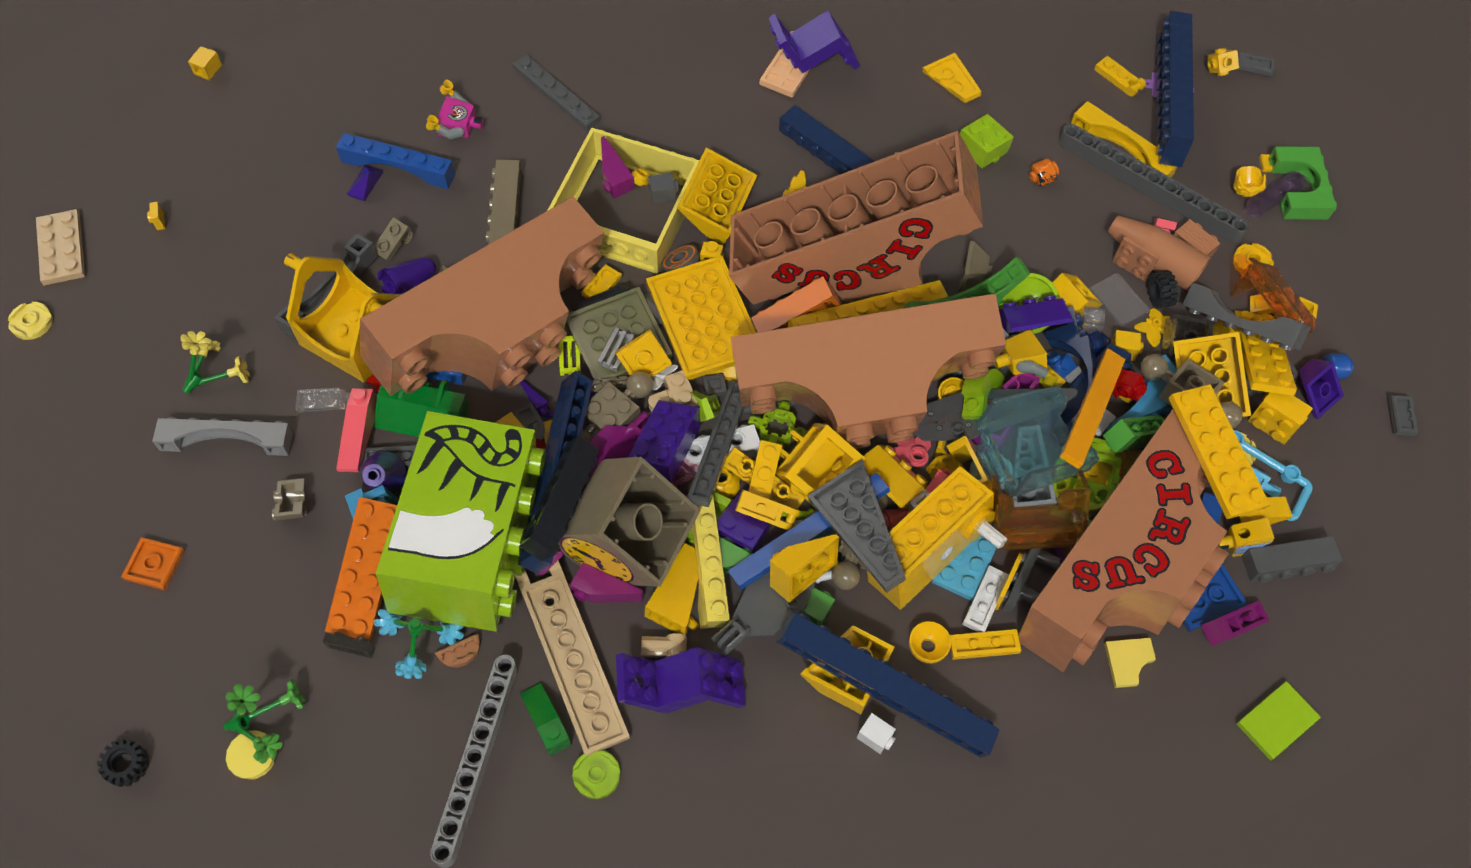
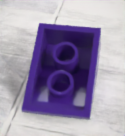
[717,485,772,554]

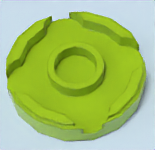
[572,750,621,799]

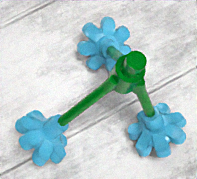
[374,609,464,679]

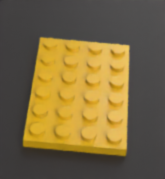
[646,255,757,380]

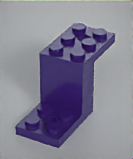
[768,11,860,74]
[616,647,746,714]

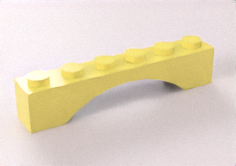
[691,497,730,629]

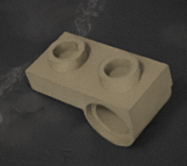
[374,217,413,262]

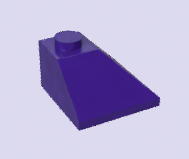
[1299,359,1344,419]

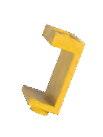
[947,435,999,495]

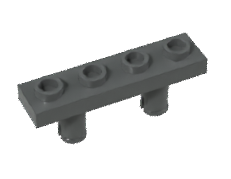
[1002,529,1061,614]

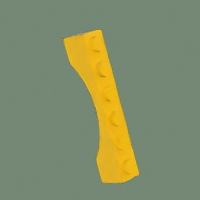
[1071,101,1177,178]

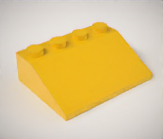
[677,147,757,245]
[1173,332,1251,417]

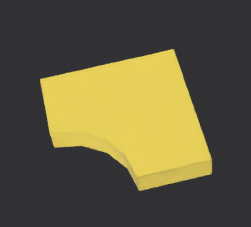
[1104,638,1156,688]

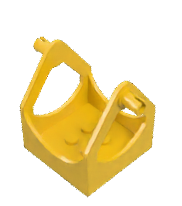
[284,253,402,383]

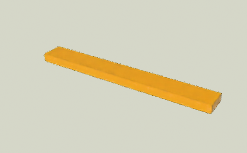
[1060,348,1126,469]

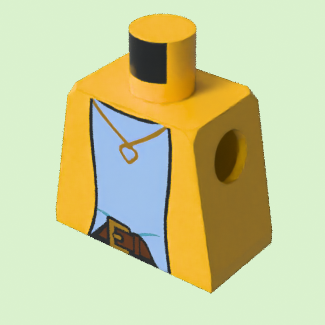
[1218,517,1274,557]

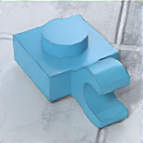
[1251,465,1281,497]

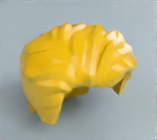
[1233,166,1266,197]

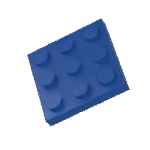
[1183,563,1248,632]

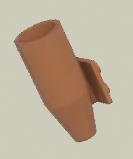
[1108,215,1211,291]

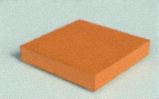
[121,537,185,591]

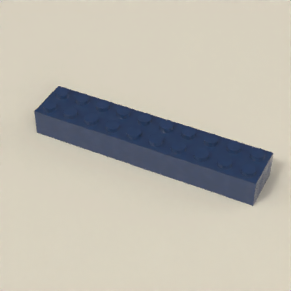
[1156,11,1194,167]

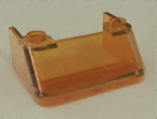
[1230,261,1316,352]
[992,470,1091,550]

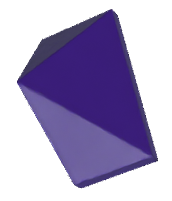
[347,165,383,201]

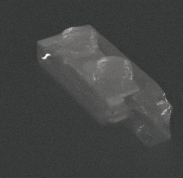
[295,388,351,412]

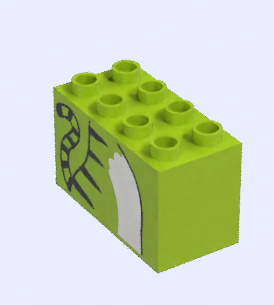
[376,411,546,632]

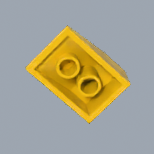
[770,534,839,603]

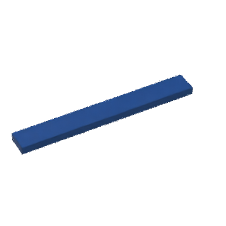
[728,473,890,590]

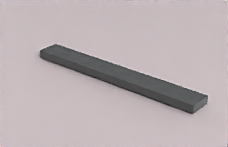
[687,380,745,507]

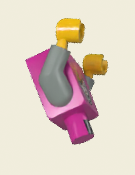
[426,80,484,140]

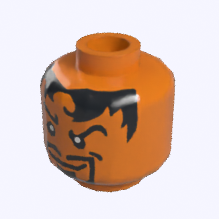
[1029,158,1059,187]

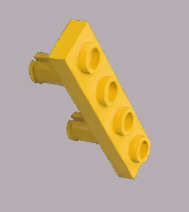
[724,447,806,509]

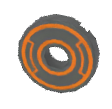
[661,244,700,272]

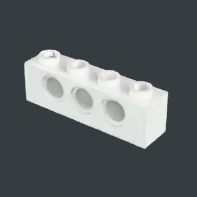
[678,424,760,477]

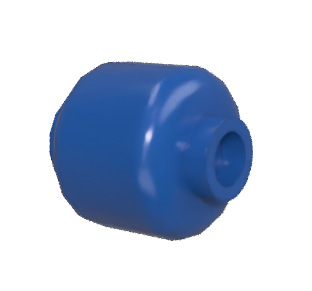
[1322,353,1354,380]

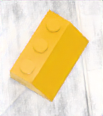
[863,445,928,508]

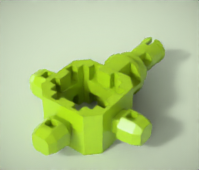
[748,401,808,449]

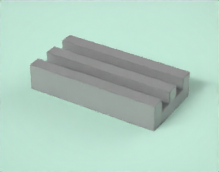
[598,327,635,372]

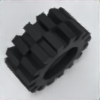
[1147,270,1179,309]
[97,739,149,787]

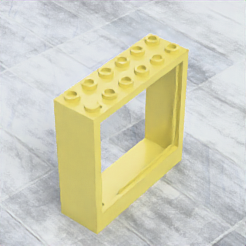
[547,128,699,274]

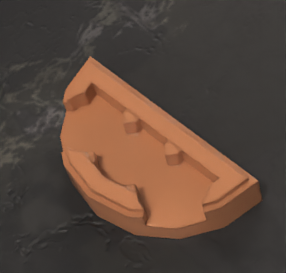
[435,633,480,668]

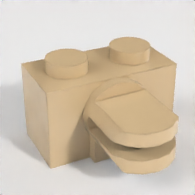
[648,370,699,413]

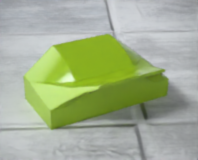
[690,390,721,422]

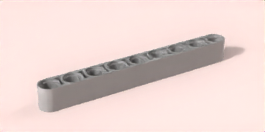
[430,655,518,868]

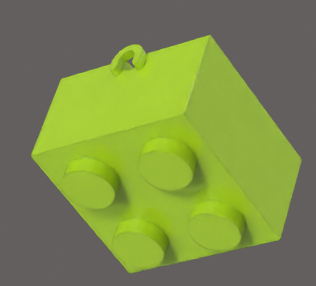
[960,114,1014,168]

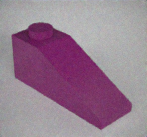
[601,136,635,199]
[570,563,644,603]
[1201,600,1270,646]

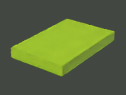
[1237,681,1321,761]

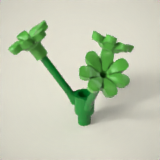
[224,679,306,764]

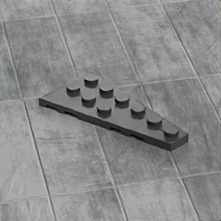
[807,460,906,593]

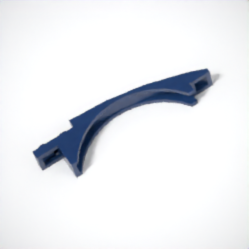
[1045,306,1097,458]

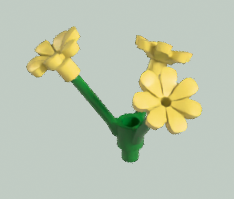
[181,331,250,394]

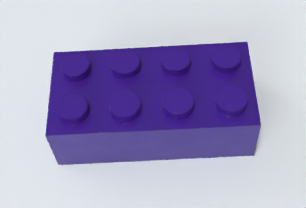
[628,400,701,484]

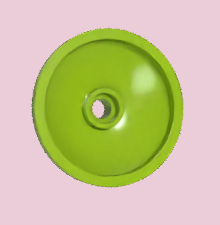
[999,273,1060,334]

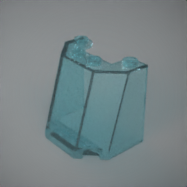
[977,386,1099,497]

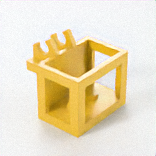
[776,423,866,506]

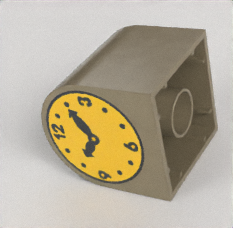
[558,457,701,587]

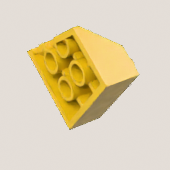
[800,626,894,714]

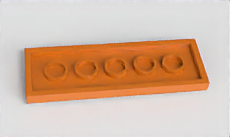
[325,497,397,641]

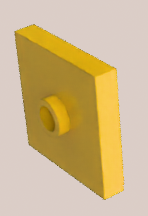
[615,329,672,378]

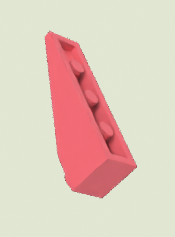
[336,388,377,472]

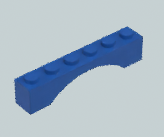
[336,133,455,189]

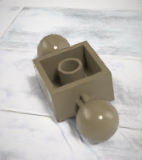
[1140,354,1243,428]
[581,371,653,442]
[831,494,888,590]

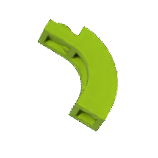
[961,369,1004,420]

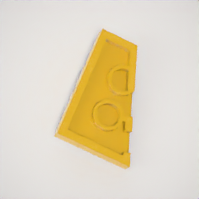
[923,53,981,103]

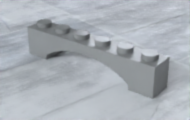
[152,417,293,456]

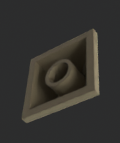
[958,241,992,293]

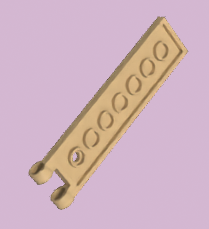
[515,561,630,756]

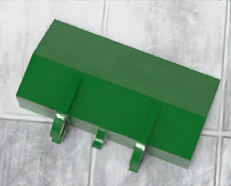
[374,380,469,437]

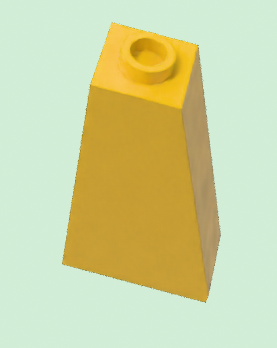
[645,543,699,635]

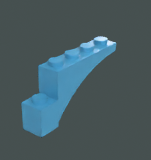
[1103,355,1177,435]

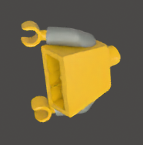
[995,329,1058,386]

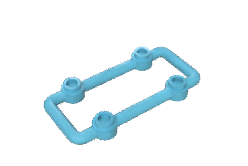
[1234,430,1313,521]

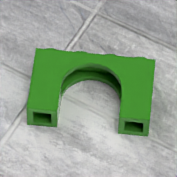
[1268,146,1337,220]

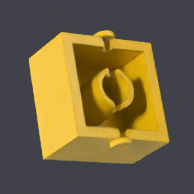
[1248,392,1313,445]

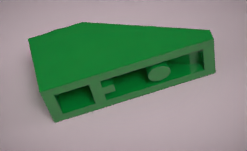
[520,683,571,756]

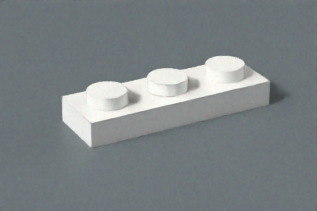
[962,565,1009,633]

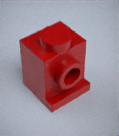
[1113,369,1147,401]

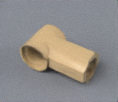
[641,633,687,658]

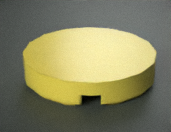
[8,302,53,340]
[226,730,277,780]

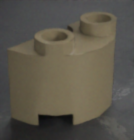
[272,478,309,521]

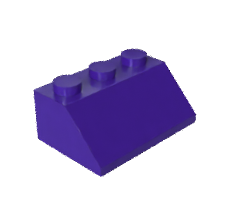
[999,295,1073,333]

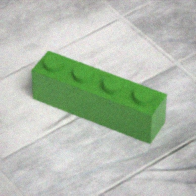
[1103,415,1165,453]

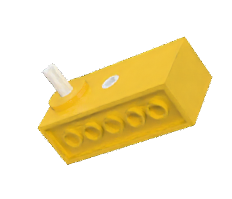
[867,466,1007,610]

